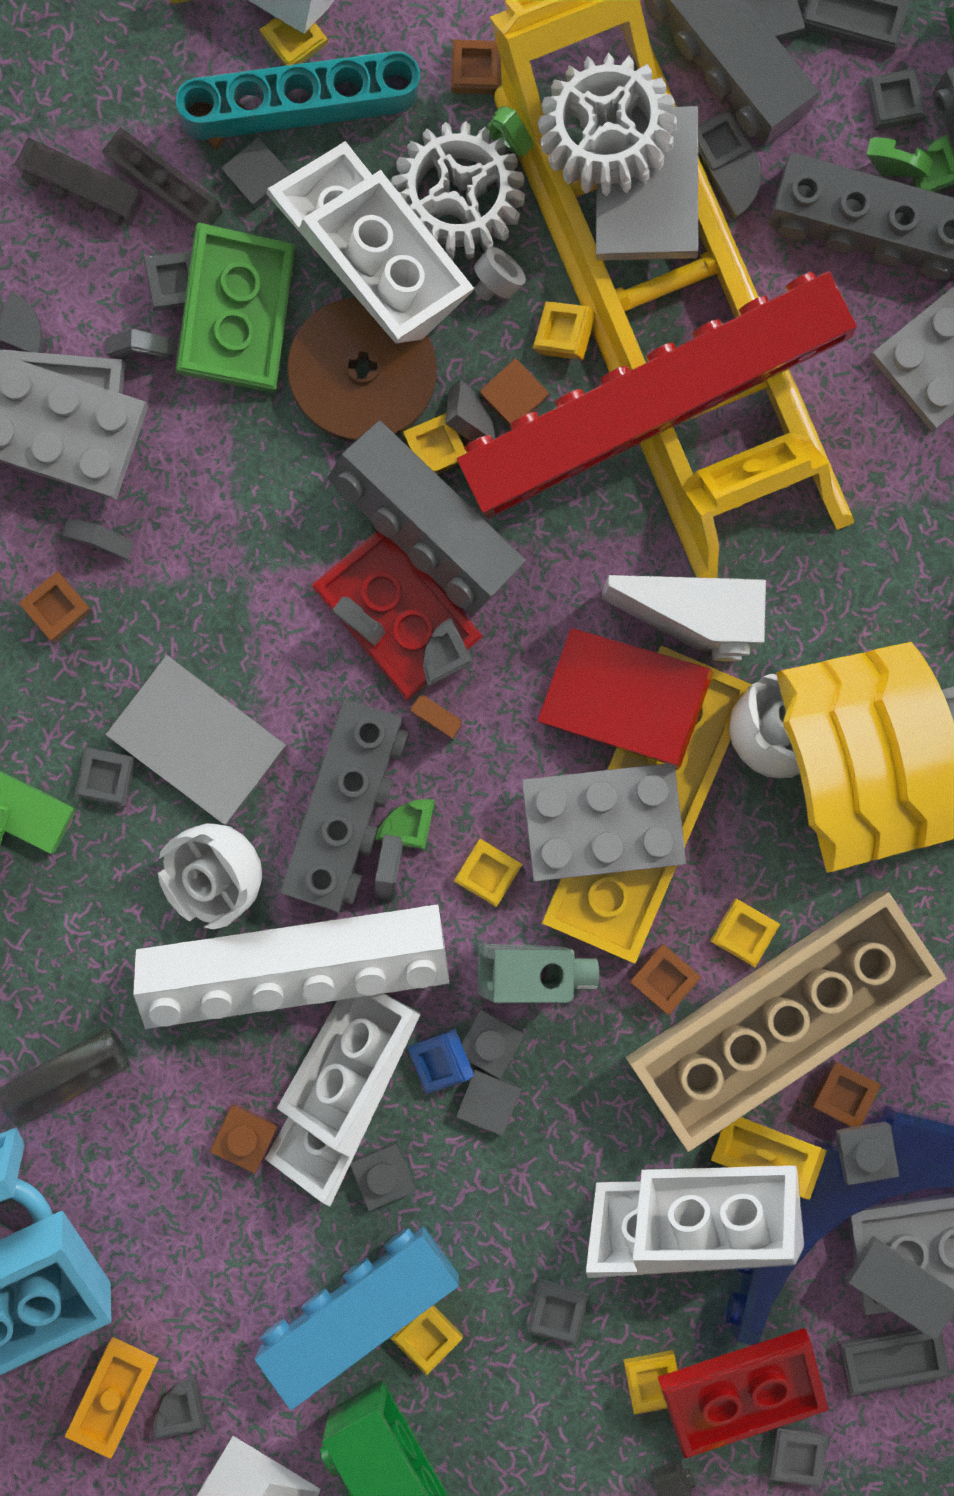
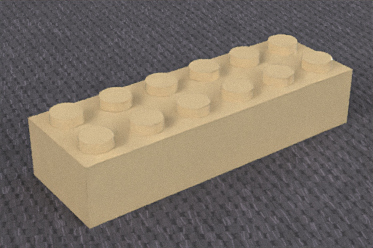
[625,891,947,1152]

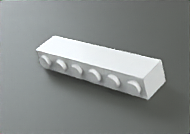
[134,905,449,1029]

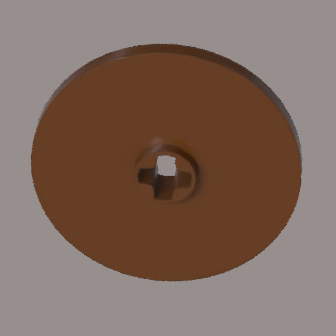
[288,297,437,442]

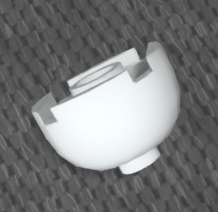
[729,674,800,778]
[158,823,262,929]

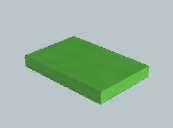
[175,223,296,392]

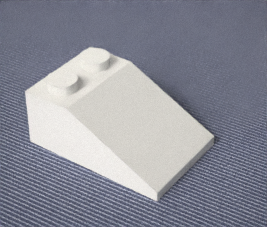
[602,575,766,661]

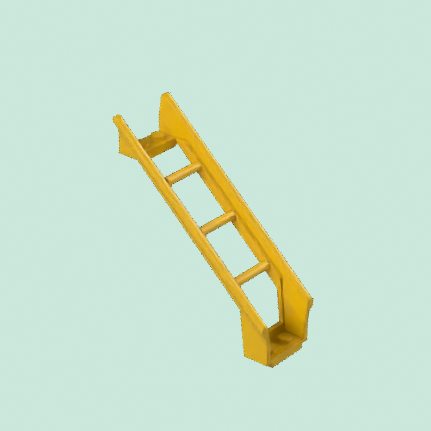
[490,0,854,578]

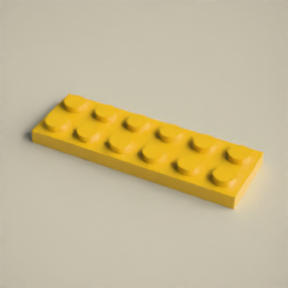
[541,646,752,963]

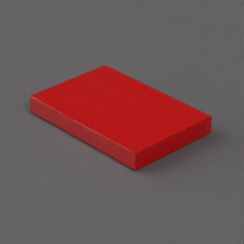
[311,531,483,701]
[537,628,714,768]
[657,1328,829,1459]

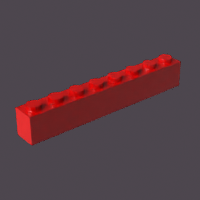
[456,271,857,519]

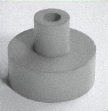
[474,247,526,301]

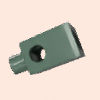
[477,944,599,1003]

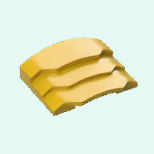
[776,642,954,873]

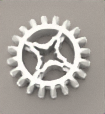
[538,52,677,197]
[391,121,525,260]

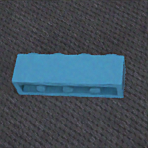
[254,1225,459,1410]

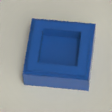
[407,1029,474,1094]

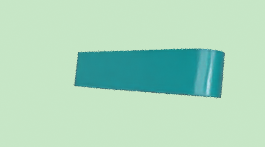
[176,51,420,140]

